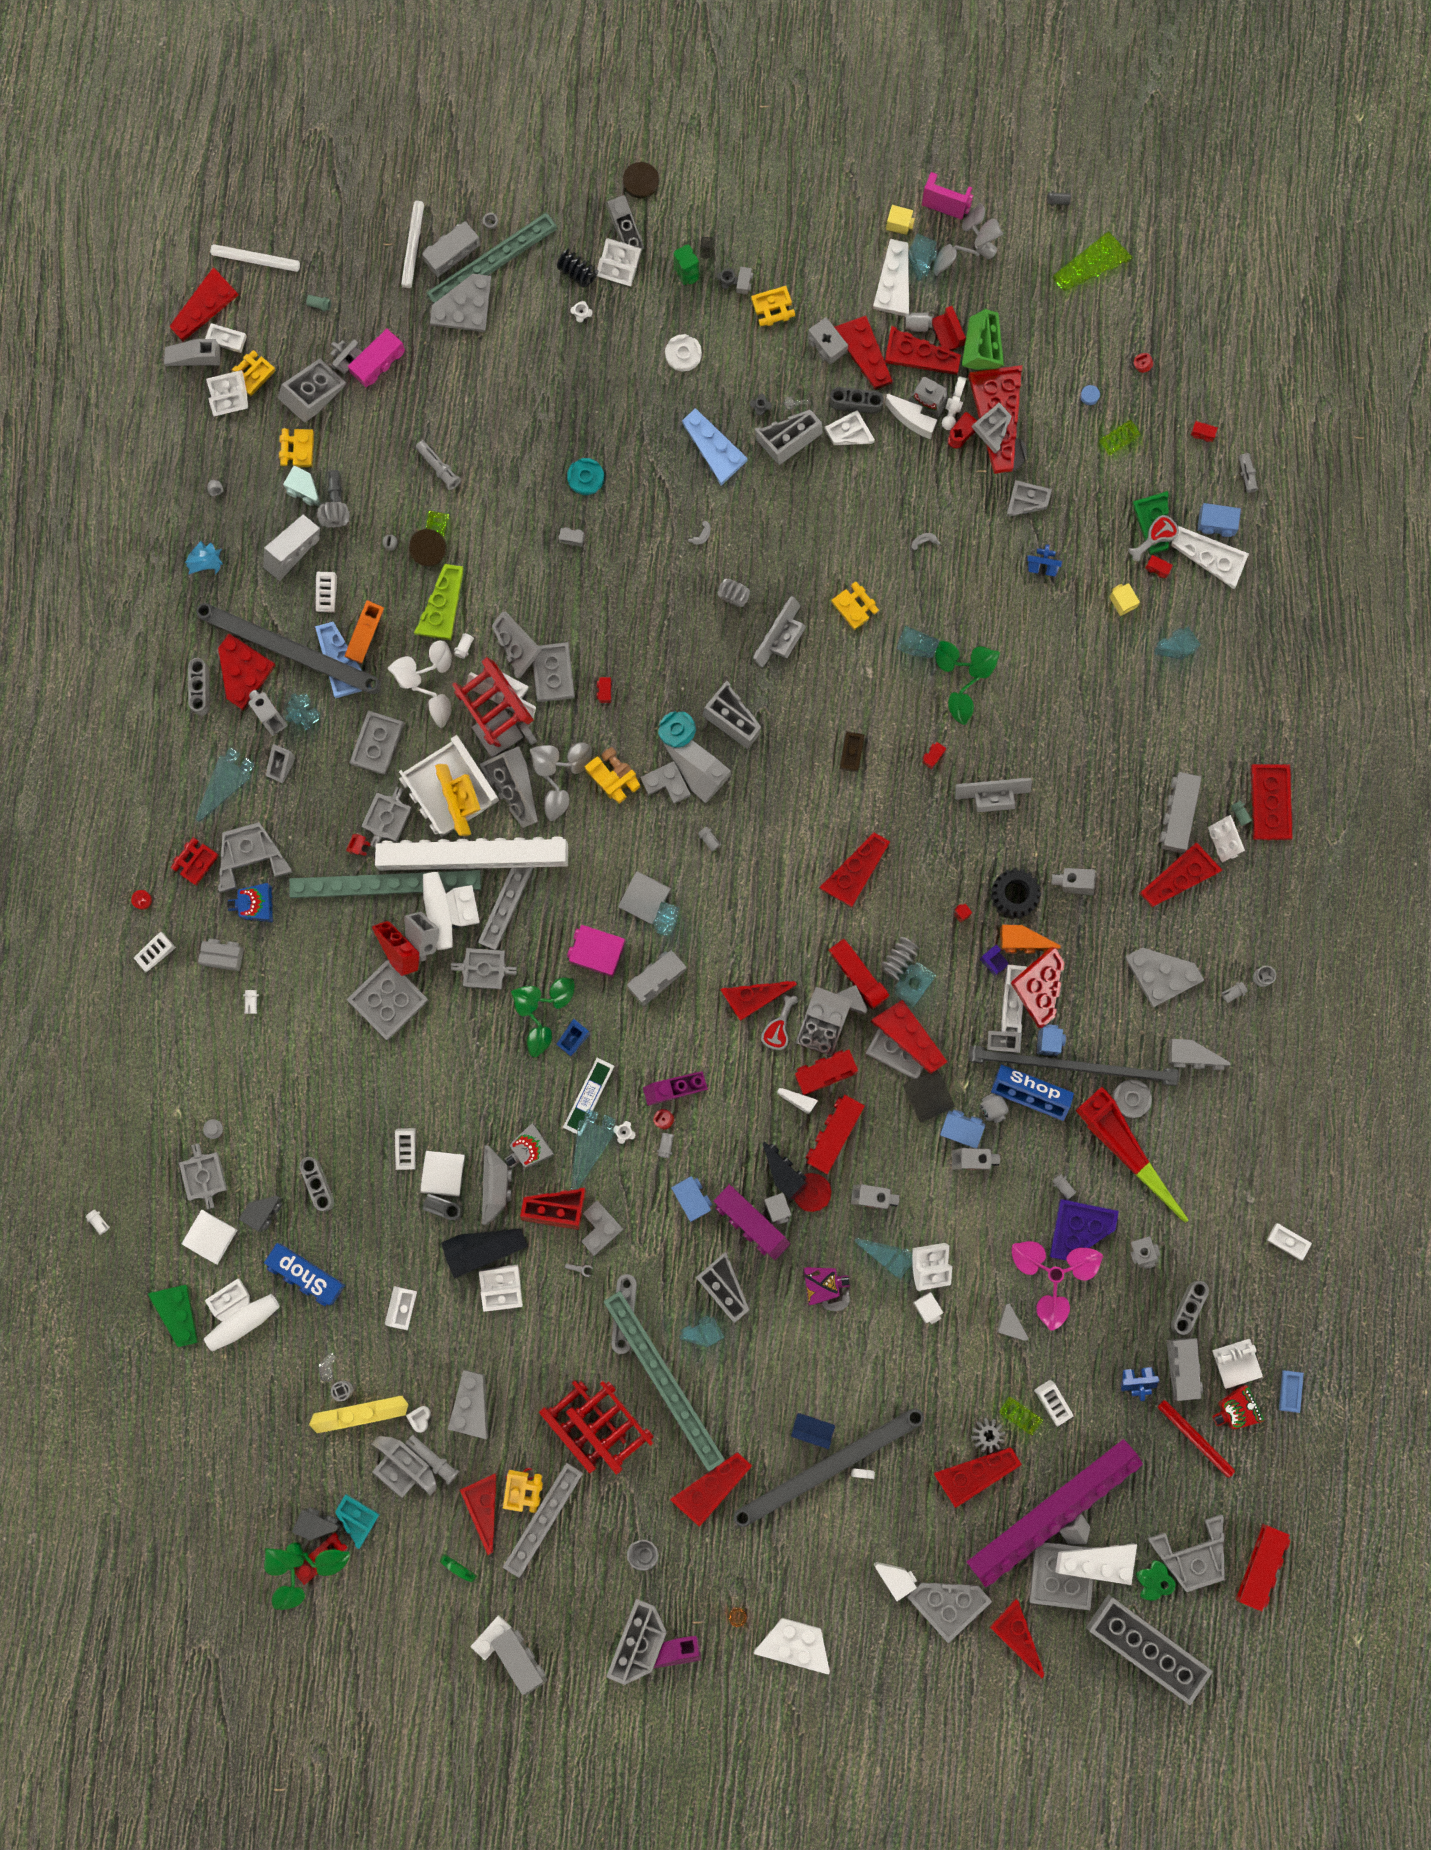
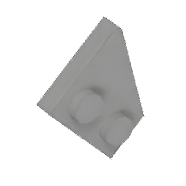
[972,402,1012,454]
[1006,480,1052,517]

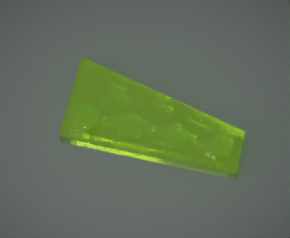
[1052,231,1133,291]

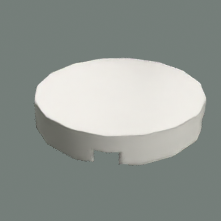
[665,334,702,372]

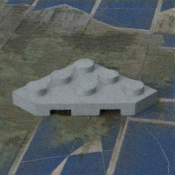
[430,274,491,332]
[1124,948,1204,1008]
[907,1582,992,1643]

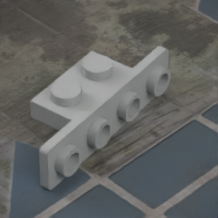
[753,596,806,668]
[955,778,1032,812]

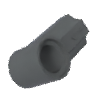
[423,1194,464,1221]

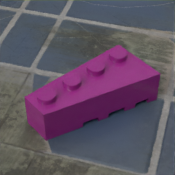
[713,1184,791,1261]

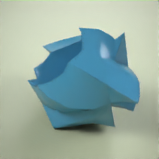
[184,541,223,574]

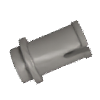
[698,827,721,852]
[1221,982,1248,1003]
[657,1133,674,1158]
[1052,1174,1076,1200]

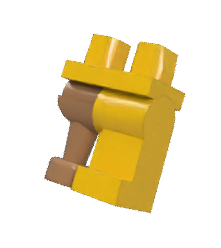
[584,747,640,804]

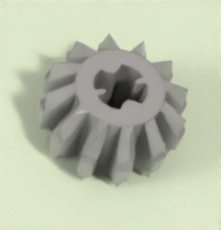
[317,501,350,528]
[718,579,750,607]
[971,1418,1005,1453]

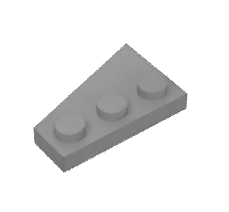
[492,612,542,678]

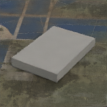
[533,642,575,703]
[350,711,405,776]
[865,1028,923,1081]

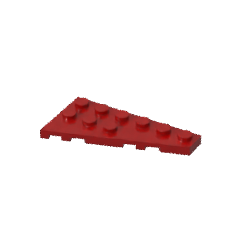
[968,365,1023,474]

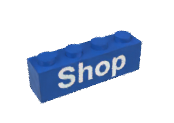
[991,1064,1074,1121]
[264,1243,345,1306]

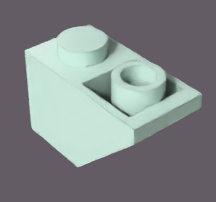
[283,466,321,507]

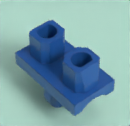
[1027,544,1062,576]
[1120,1367,1159,1401]

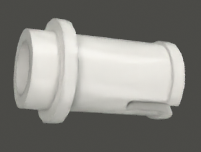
[454,633,474,659]
[243,990,259,1014]
[86,1210,110,1235]

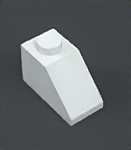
[874,1562,917,1601]

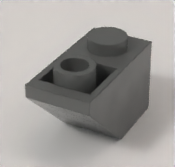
[239,1196,283,1232]
[292,1507,341,1540]

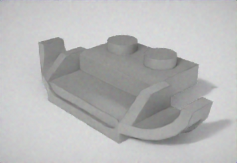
[371,1436,437,1499]

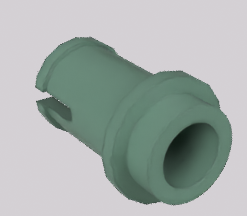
[306,295,331,312]
[1231,801,1252,826]

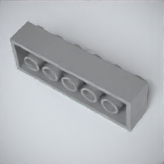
[1086,1594,1213,1705]

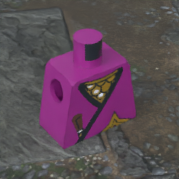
[803,1267,850,1305]

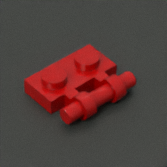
[170,837,219,886]

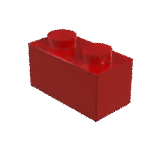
[1190,421,1218,442]
[1145,555,1173,578]
[597,677,611,703]
[922,742,946,770]
[954,903,972,923]

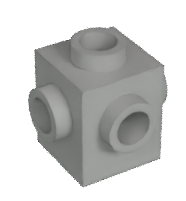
[1130,1236,1161,1269]

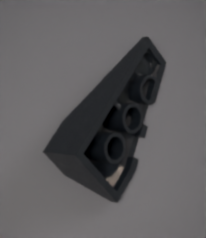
[441,1228,529,1279]

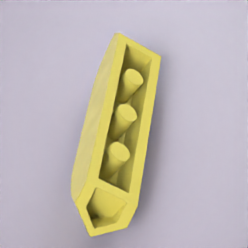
[309,1396,408,1433]

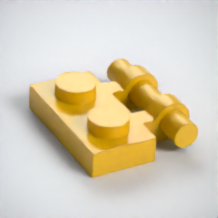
[751,286,795,327]
[231,350,276,397]
[279,428,314,467]
[831,582,879,630]
[503,1470,543,1513]

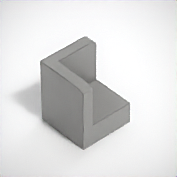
[1059,1514,1090,1545]

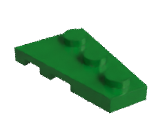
[1132,491,1169,555]
[147,1285,199,1347]

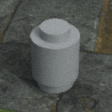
[906,313,932,332]

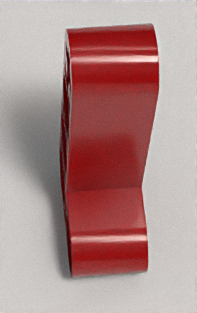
[828,938,889,1010]

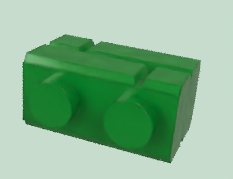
[673,245,699,285]

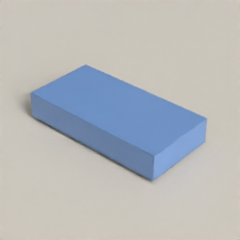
[1279,1370,1304,1413]

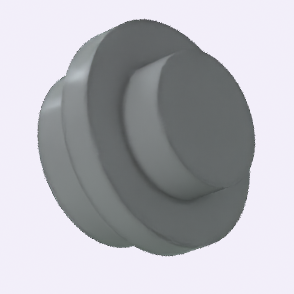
[203,1119,223,1139]

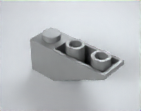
[605,195,645,249]
[164,339,220,366]
[1168,1039,1230,1070]

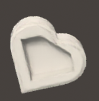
[406,1406,431,1432]
[851,1468,875,1479]

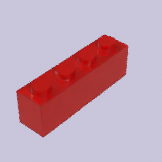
[805,1094,865,1175]
[1235,1524,1290,1612]

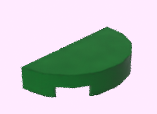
[440,1554,477,1582]

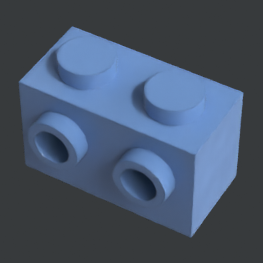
[1197,503,1241,537]
[1037,1025,1066,1056]
[940,1109,985,1149]
[671,1176,712,1222]

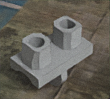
[330,339,362,374]

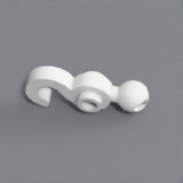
[942,376,966,430]

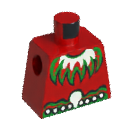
[1212,1385,1265,1430]

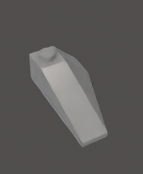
[662,740,731,803]
[480,746,538,828]

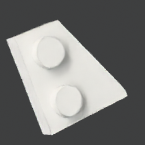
[825,410,875,445]

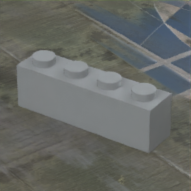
[1159,772,1202,853]

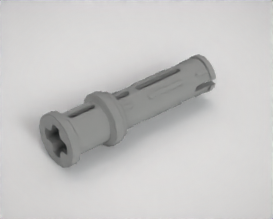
[415,440,461,490]
[405,1434,460,1485]

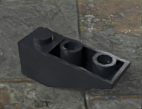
[762,1141,808,1201]

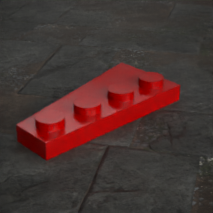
[169,267,239,342]
[834,316,892,390]
[885,326,961,375]
[819,832,890,908]
[1139,842,1223,907]
[870,1000,947,1074]
[933,1447,1022,1508]
[670,1452,752,1527]

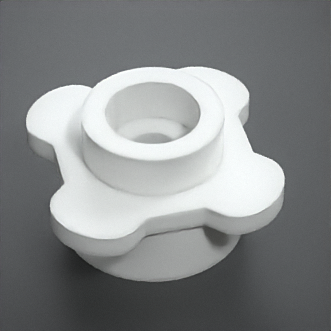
[570,301,592,322]
[613,1121,635,1144]

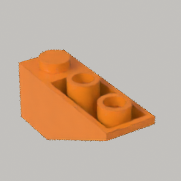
[344,601,384,664]
[1000,925,1061,954]

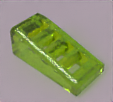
[1099,419,1141,456]
[426,511,449,538]
[999,1396,1044,1436]

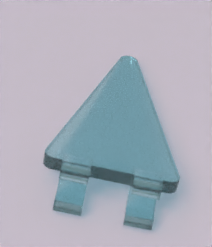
[195,748,255,822]
[571,1109,615,1190]

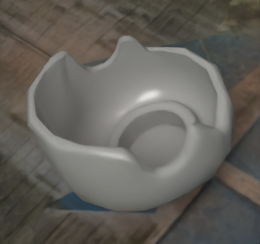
[627,1539,658,1571]

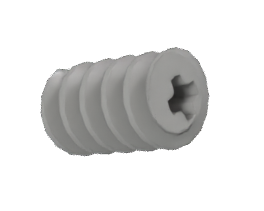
[881,937,919,981]

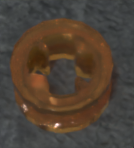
[728,1607,747,1627]

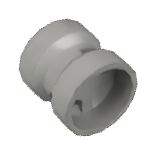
[1253,966,1276,987]
[331,1380,354,1401]

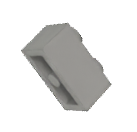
[736,267,754,295]
[559,527,585,547]

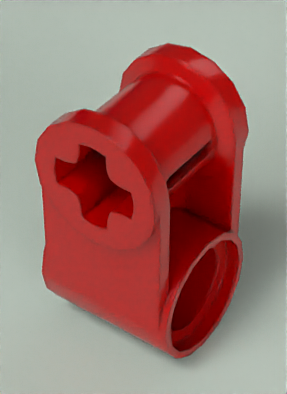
[948,412,978,449]

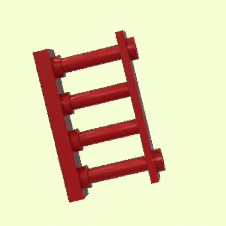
[452,657,534,747]
[539,1380,627,1473]
[566,1380,654,1475]

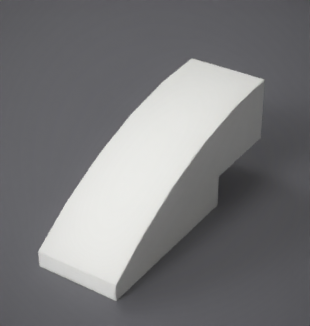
[885,394,937,439]

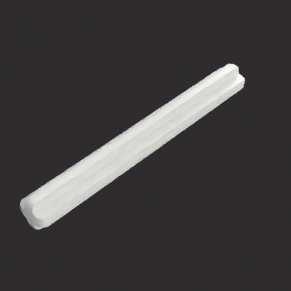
[401,201,424,288]
[210,244,300,272]

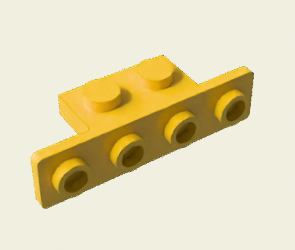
[435,764,481,836]

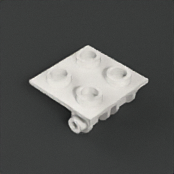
[1208,815,1245,862]
[1212,1339,1263,1389]

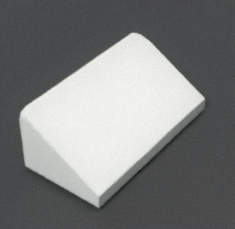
[385,1286,417,1330]

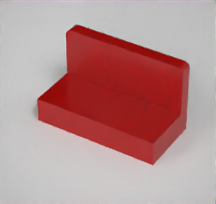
[932,306,966,351]

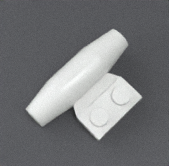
[423,872,480,950]
[204,1279,280,1352]

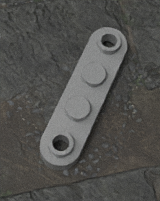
[611,1274,637,1354]

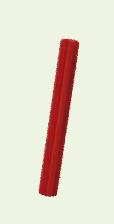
[1158,1400,1235,1478]

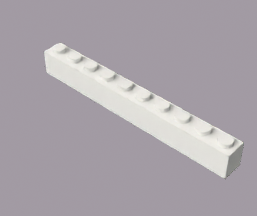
[375,837,568,871]

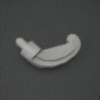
[688,521,711,545]
[912,533,940,550]
[822,1290,850,1311]

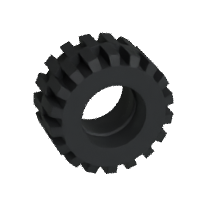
[990,868,1041,919]

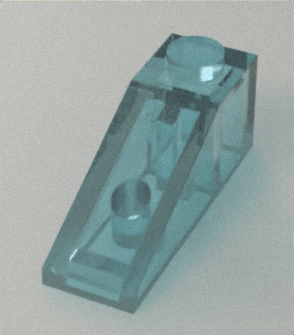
[854,1238,913,1279]

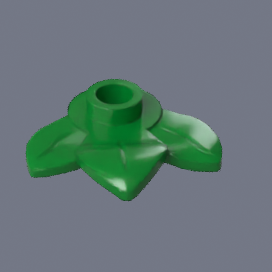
[1136,1560,1176,1601]

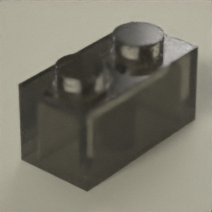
[700,236,713,259]

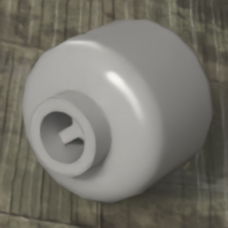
[980,1093,1009,1124]

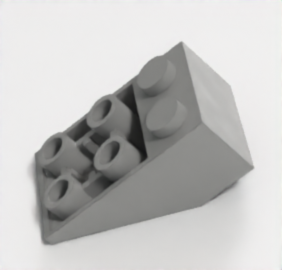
[796,987,852,1056]

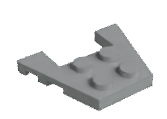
[218,822,292,893]
[1147,1514,1224,1592]

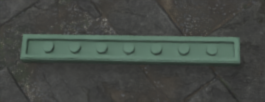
[426,212,557,304]

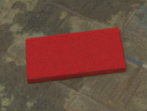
[1251,764,1293,840]

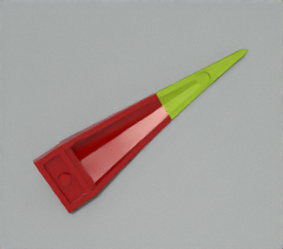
[1075,1087,1188,1223]

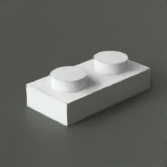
[205,323,247,353]
[1266,1223,1312,1260]
[471,1615,512,1660]

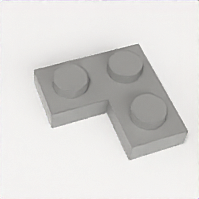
[640,761,691,804]
[581,1200,624,1256]

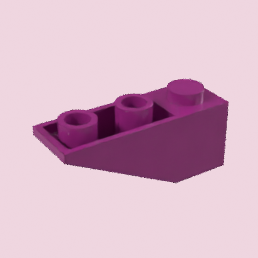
[643,1071,708,1106]
[653,1635,702,1669]

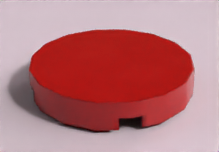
[794,1173,832,1212]

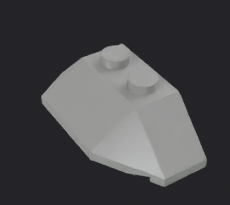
[482,1145,512,1225]
[606,1599,667,1685]

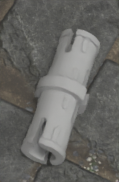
[1238,453,1259,493]

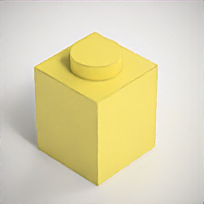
[886,205,915,235]
[1109,583,1140,616]

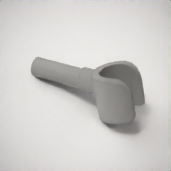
[565,1263,593,1277]

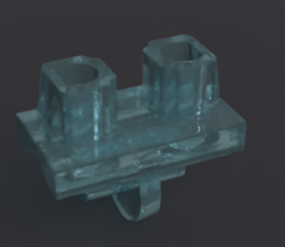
[286,693,320,731]

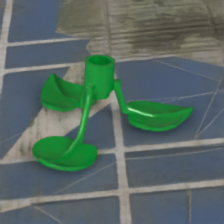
[935,641,1000,725]
[511,977,575,1058]
[264,1542,350,1610]

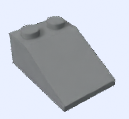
[278,359,346,423]

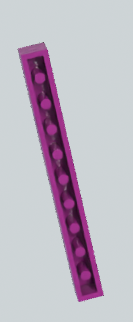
[967,1439,1143,1588]

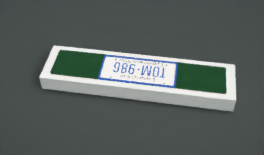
[563,1058,615,1136]

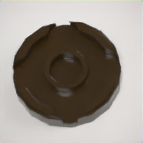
[623,162,659,199]
[409,529,447,566]

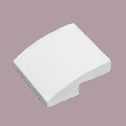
[597,238,642,286]
[206,370,248,416]
[421,1151,465,1197]
[182,1210,237,1264]
[912,1243,952,1291]
[479,1265,523,1312]

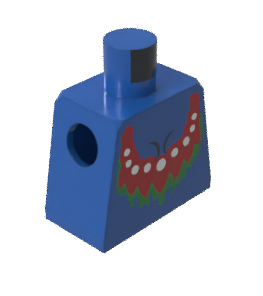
[227,883,273,922]

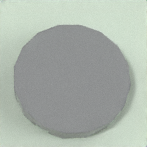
[1113,1079,1152,1119]

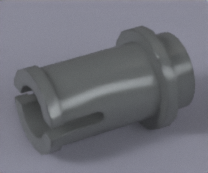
[1047,191,1071,206]

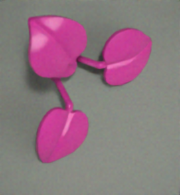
[1012,1241,1103,1331]

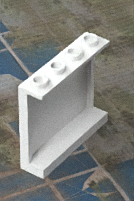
[399,735,499,837]

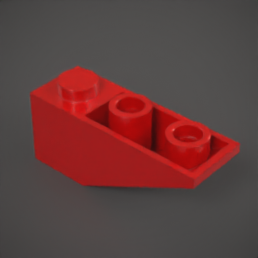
[372,921,420,976]

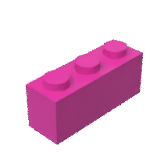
[348,328,405,387]

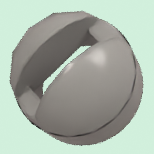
[483,213,498,229]
[207,480,223,496]
[383,535,398,551]

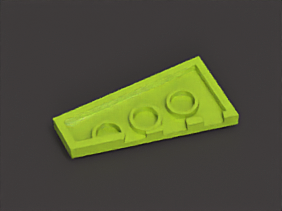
[414,564,464,640]

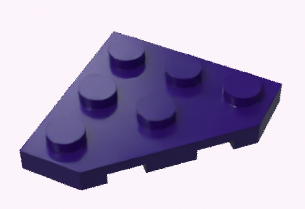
[1049,1199,1119,1261]

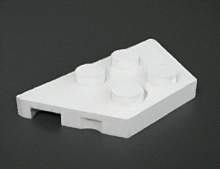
[754,1618,830,1675]

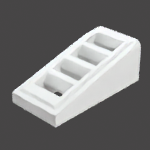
[316,572,337,613]
[134,932,176,972]
[777,1088,818,1114]
[395,1128,416,1170]
[1034,1380,1073,1427]

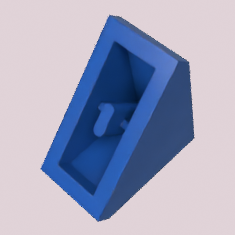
[556,1019,590,1056]

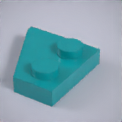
[335,1494,380,1549]

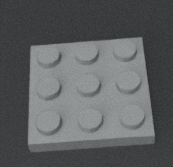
[347,960,429,1041]
[1029,1542,1093,1610]

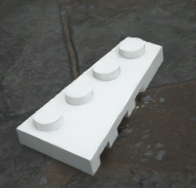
[873,239,909,317]
[1171,526,1249,589]
[1055,1543,1137,1585]

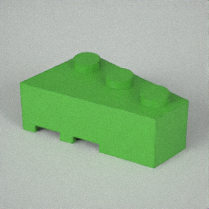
[962,309,1004,371]

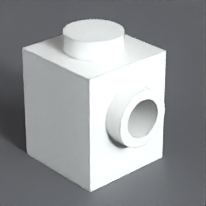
[913,1292,943,1324]

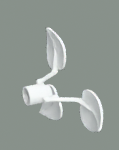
[388,641,452,728]

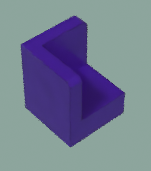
[980,944,1009,977]

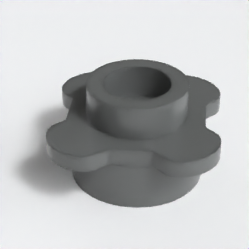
[717,268,738,289]
[750,394,772,416]

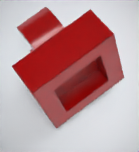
[346,834,370,856]

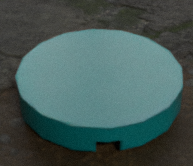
[567,458,604,495]
[658,711,696,748]

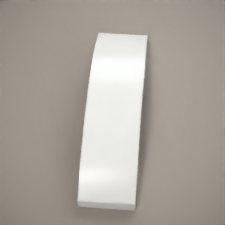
[1001,965,1027,1033]

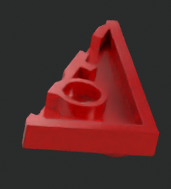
[720,981,797,1021]
[460,1473,497,1555]
[989,1598,1044,1678]

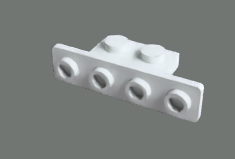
[466,672,536,718]

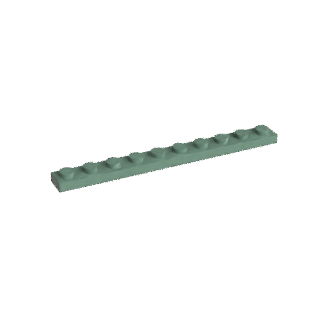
[289,870,481,899]
[603,1291,725,1472]

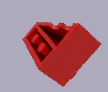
[794,1049,858,1096]
[520,1187,586,1230]

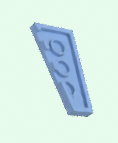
[682,408,747,486]
[315,622,372,698]

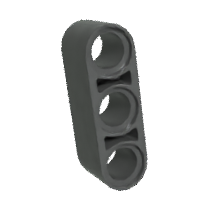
[830,387,884,414]

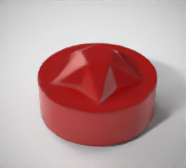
[1134,353,1153,373]
[131,890,152,910]
[653,1109,674,1130]

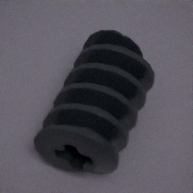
[557,248,599,288]

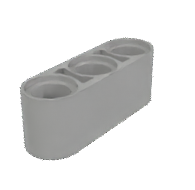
[188,658,210,716]
[300,1157,334,1212]
[1171,1281,1209,1335]

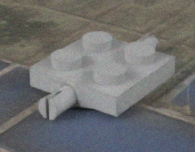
[361,787,412,848]
[451,948,517,990]
[179,1143,227,1210]

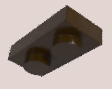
[839,731,865,772]

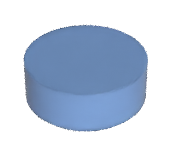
[1080,385,1100,405]

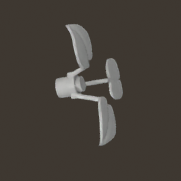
[934,203,1003,276]
[530,742,592,821]

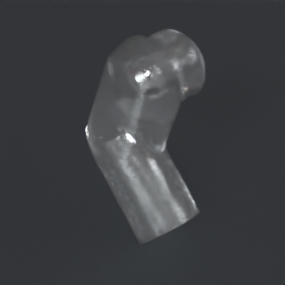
[319,1352,338,1382]

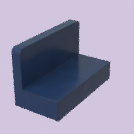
[791,1413,835,1449]

